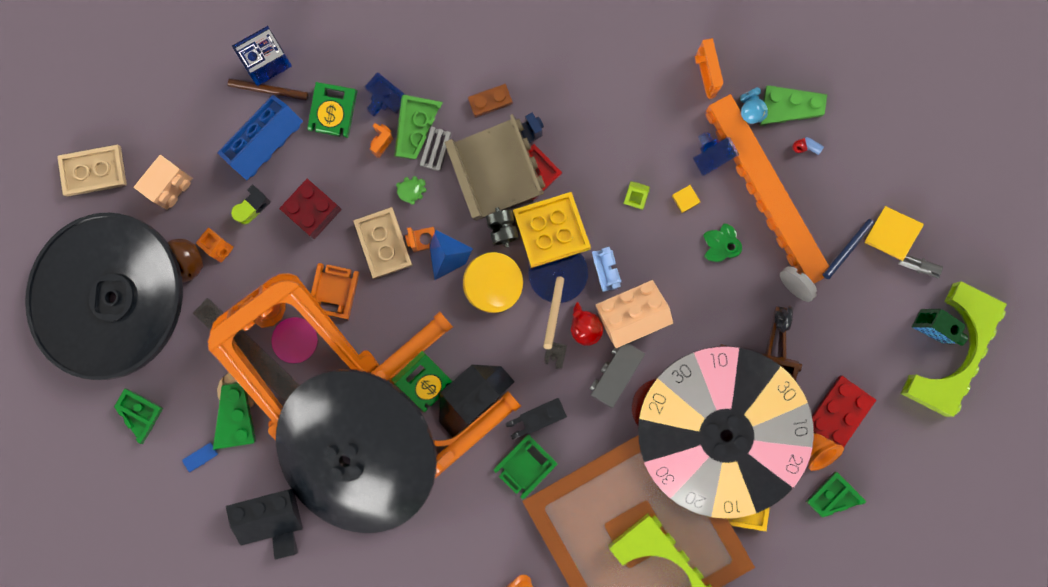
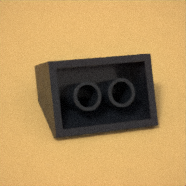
[226,489,303,545]

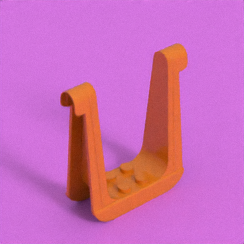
[208,273,379,441]

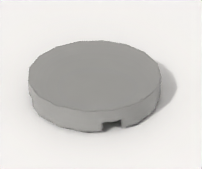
[780,266,817,302]

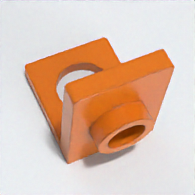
[405,227,435,252]

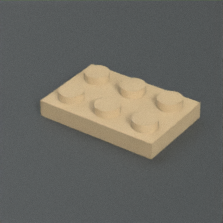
[57,145,127,197]
[353,207,413,279]

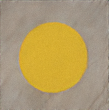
[463,252,523,313]

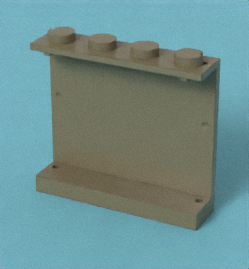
[445,114,545,221]

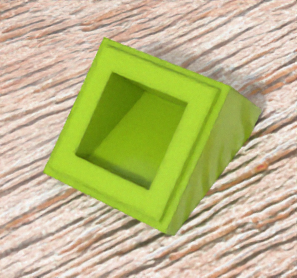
[623,181,650,210]

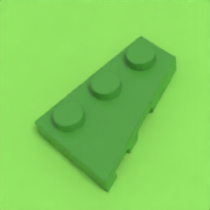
[760,85,827,126]
[394,95,443,160]

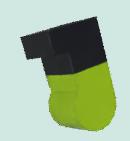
[231,184,271,224]

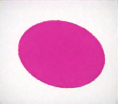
[271,317,318,363]

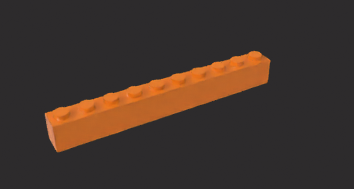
[706,94,829,283]

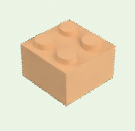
[134,155,193,210]

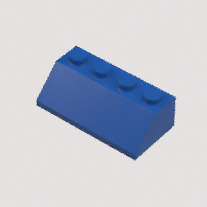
[217,95,303,180]

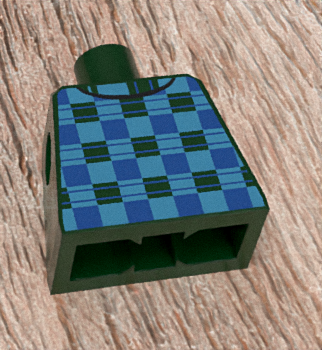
[912,309,968,346]

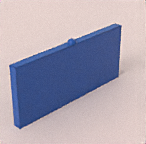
[182,442,218,473]

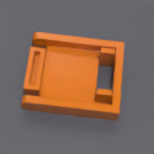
[695,38,723,99]
[311,263,359,320]

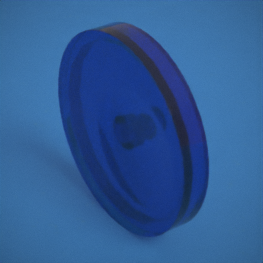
[528,253,588,303]

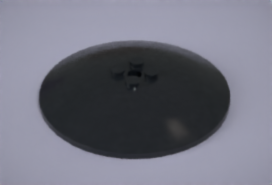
[276,369,437,533]

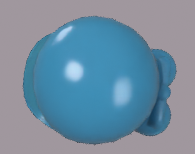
[740,87,768,124]

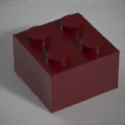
[279,178,342,240]

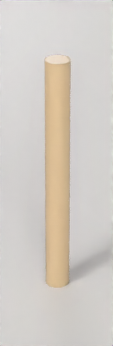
[543,277,564,349]

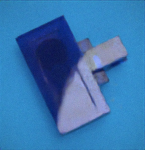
[364,72,405,116]
[693,132,739,176]

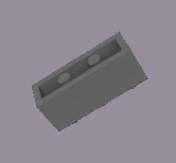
[589,343,645,408]

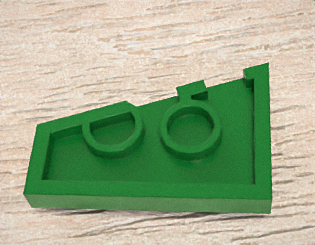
[213,382,256,450]

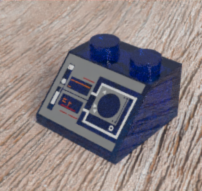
[232,26,292,86]

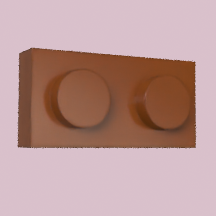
[468,83,513,118]

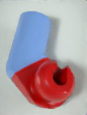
[793,137,824,155]

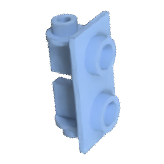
[592,247,622,292]

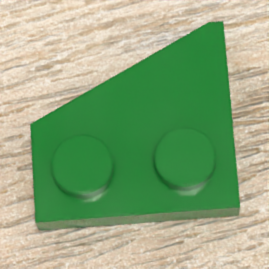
[114,388,163,444]
[806,472,867,517]

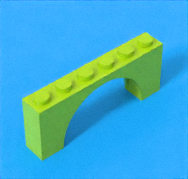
[900,281,1007,417]
[608,513,712,587]

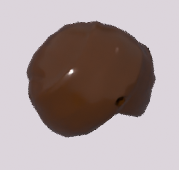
[167,239,203,283]

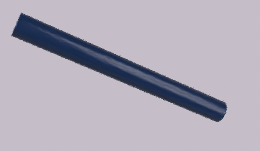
[823,219,875,279]

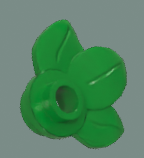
[704,223,742,262]

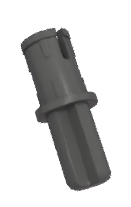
[899,255,943,279]

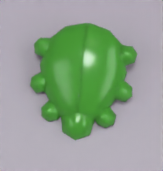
[396,176,426,205]

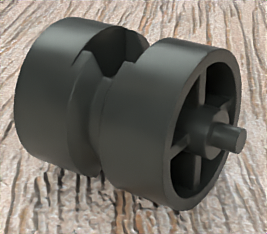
[486,207,519,248]

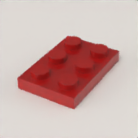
[812,375,877,447]

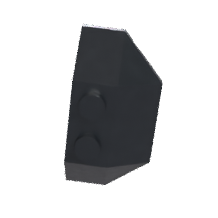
[439,365,515,437]

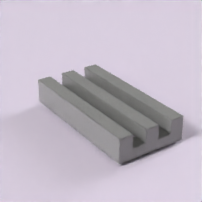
[420,126,451,172]

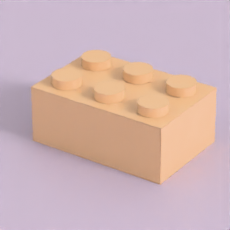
[596,280,673,349]

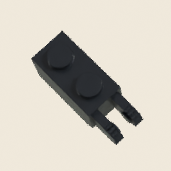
[505,398,567,440]

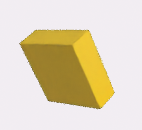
[672,185,700,213]

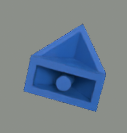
[429,230,473,280]

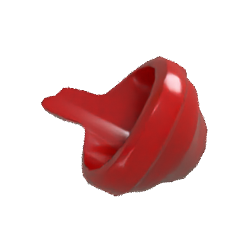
[571,302,603,346]

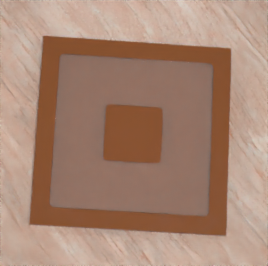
[522,435,755,587]

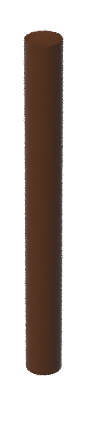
[228,78,309,100]

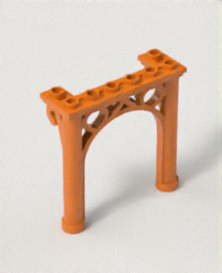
[371,311,522,478]

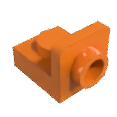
[370,123,394,158]
[196,227,234,263]

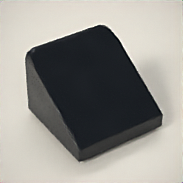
[272,532,298,560]

